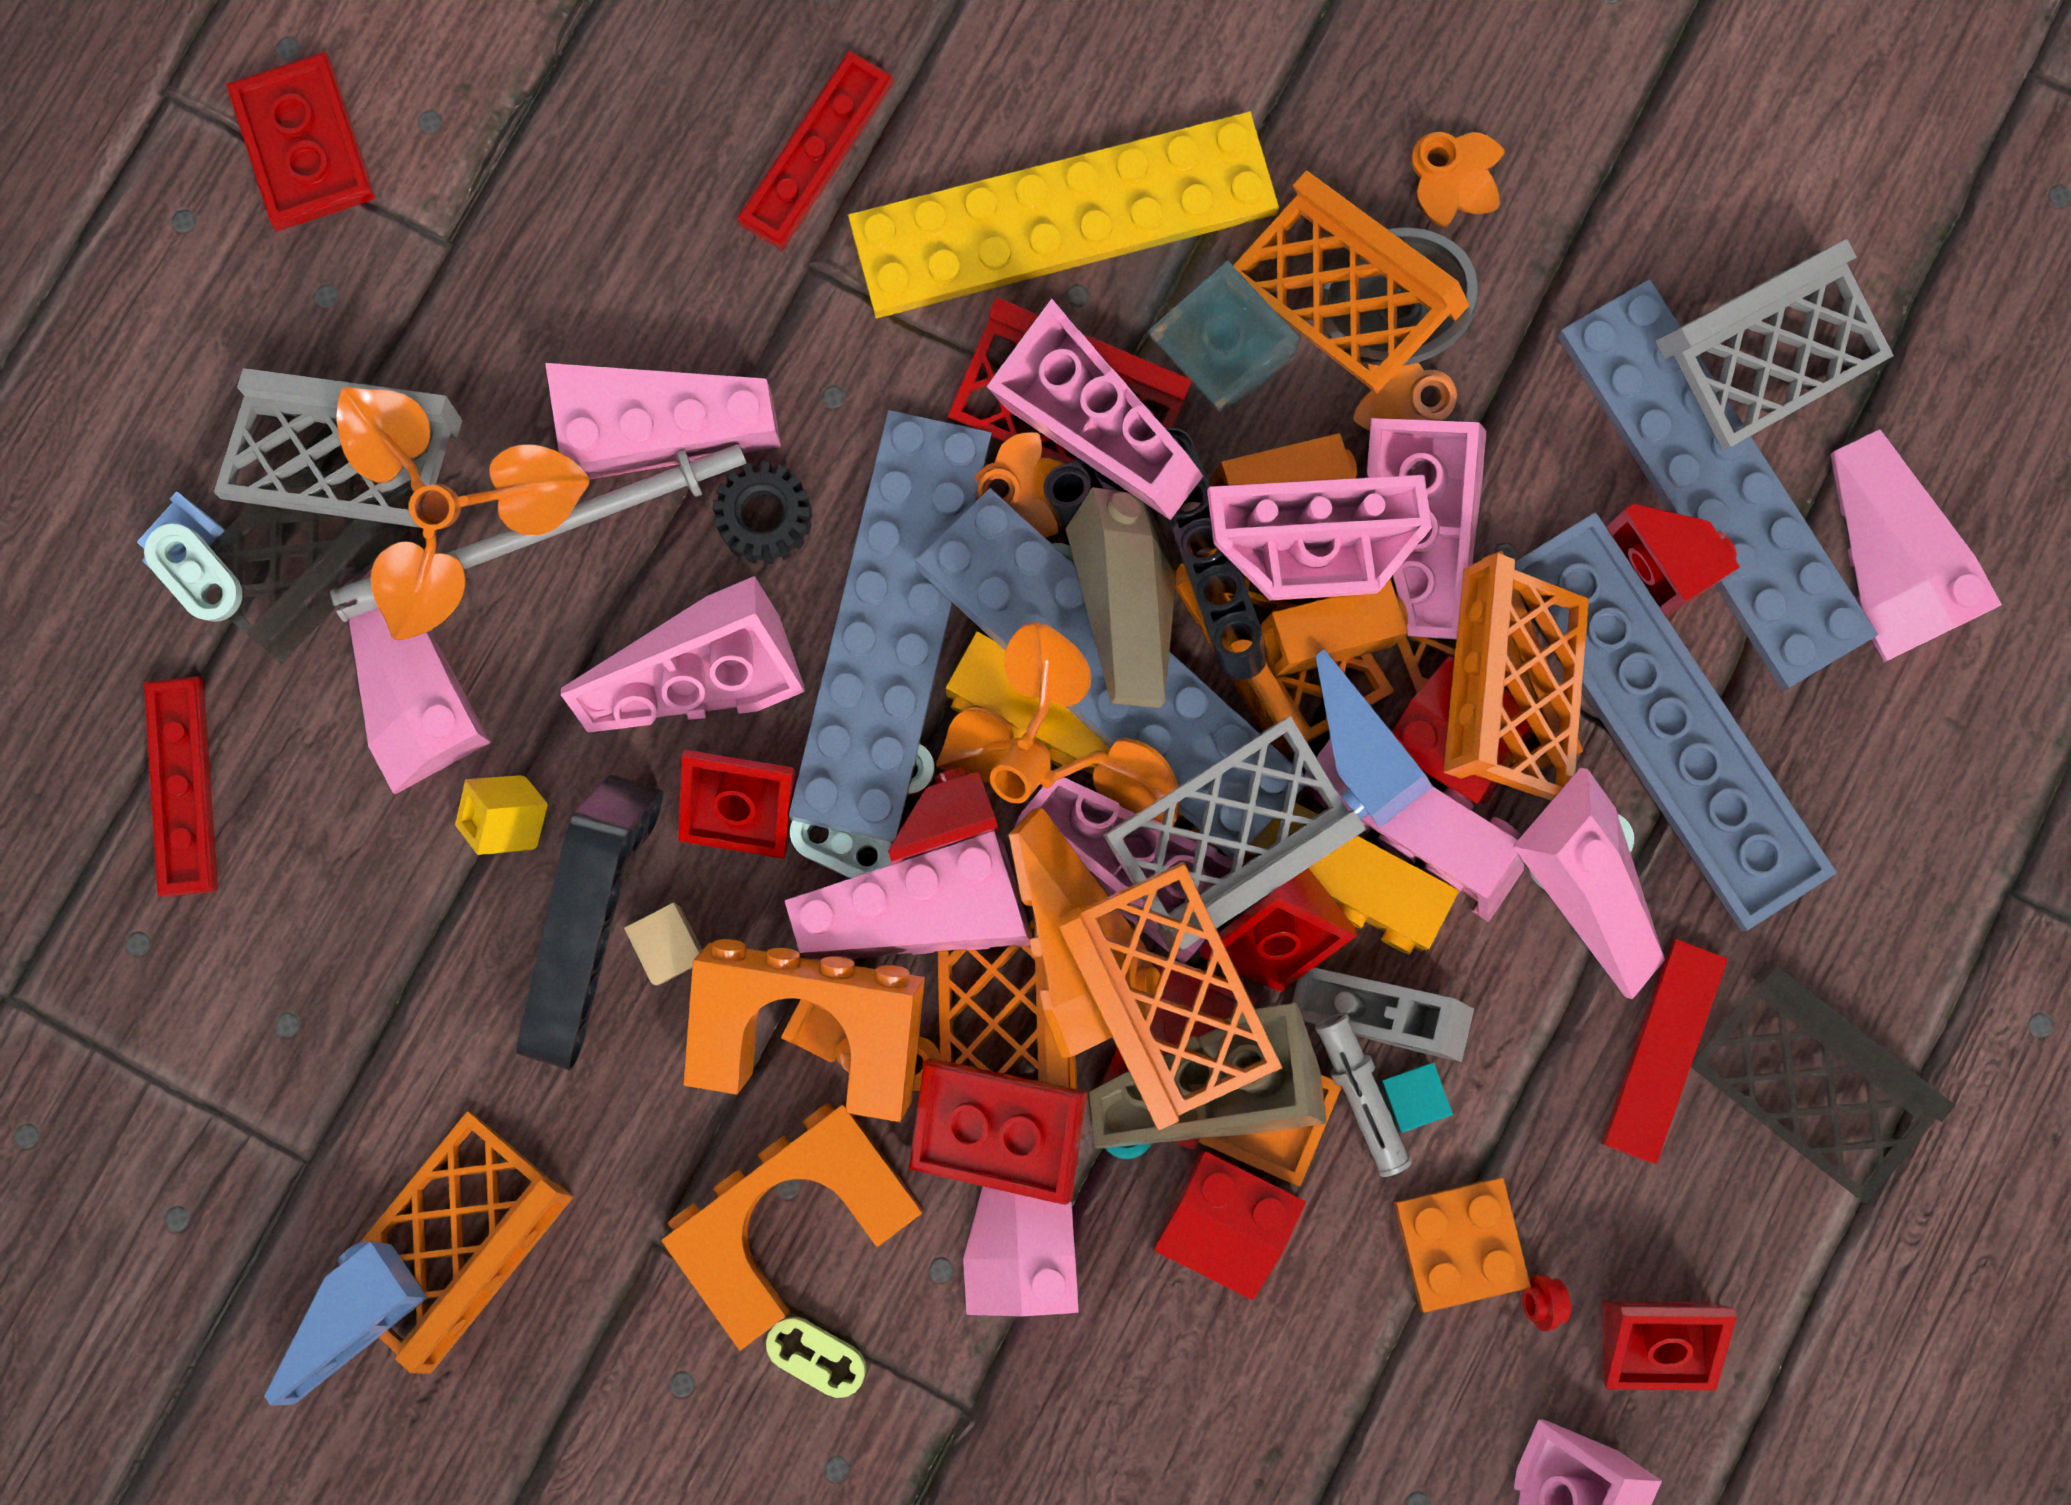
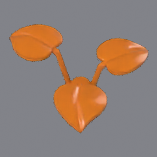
[336,387,589,640]
[936,622,1180,827]

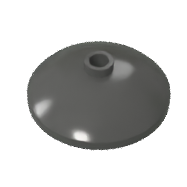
[1323,228,1479,366]

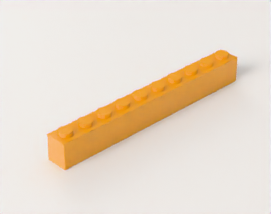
[946,632,1459,955]

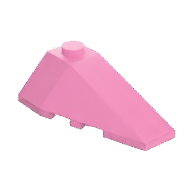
[560,576,805,733]

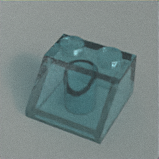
[1148,260,1300,412]

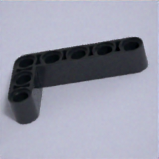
[1043,427,1268,680]
[516,774,664,1071]

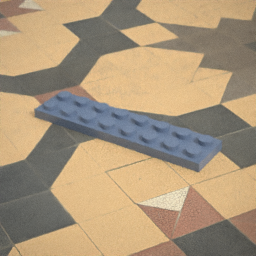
[1557,279,1878,691]
[789,410,992,843]
[915,488,1308,861]
[1514,512,1837,932]

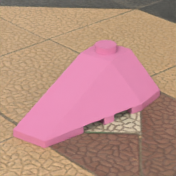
[1367,418,1486,639]
[1831,430,2002,662]
[343,566,491,794]
[1513,768,1665,999]
[963,1186,1079,1316]
[1514,1420,1662,1505]

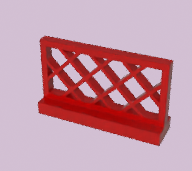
[948,297,1192,484]

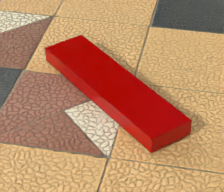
[737,50,894,251]
[144,676,218,898]
[1601,939,1728,1165]

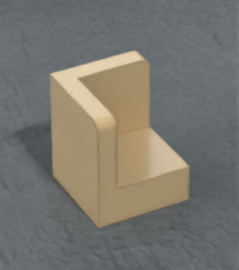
[624,903,702,986]

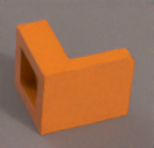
[781,999,847,1062]

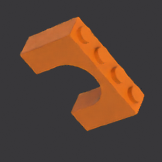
[1208,433,1409,678]
[684,939,925,1122]
[661,1102,924,1351]

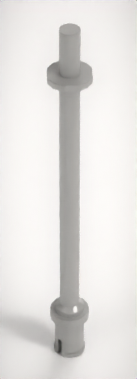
[330,444,747,622]

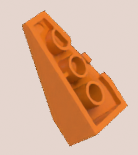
[1009,807,1164,1058]

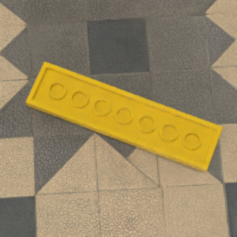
[848,112,1279,319]

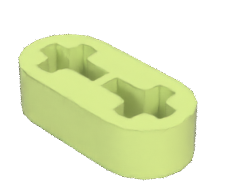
[766,1316,866,1398]

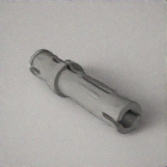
[1315,1012,1412,1177]

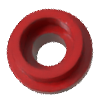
[1522,1274,1571,1332]

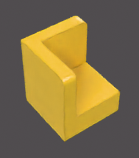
[455,775,548,855]

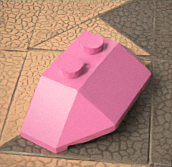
[1207,475,1432,600]

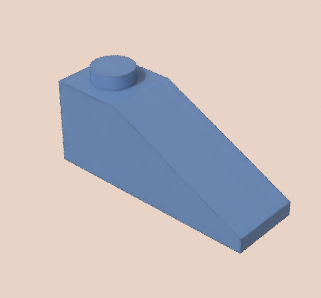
[1316,649,1433,827]
[264,1241,428,1405]

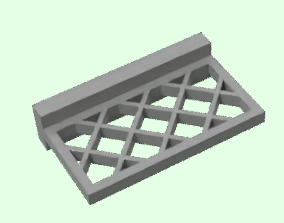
[1655,239,1894,450]
[214,368,462,528]
[1103,716,1366,951]

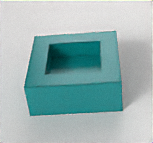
[1380,1062,1453,1133]

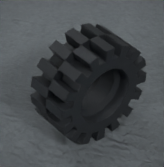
[712,461,813,565]

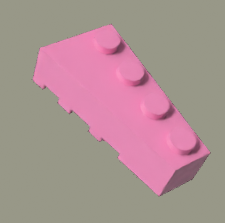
[987,299,1203,520]
[1304,738,1524,922]

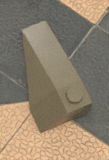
[1066,487,1176,708]
[1089,1003,1327,1148]

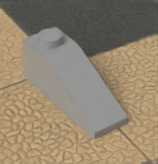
[1292,968,1474,1062]

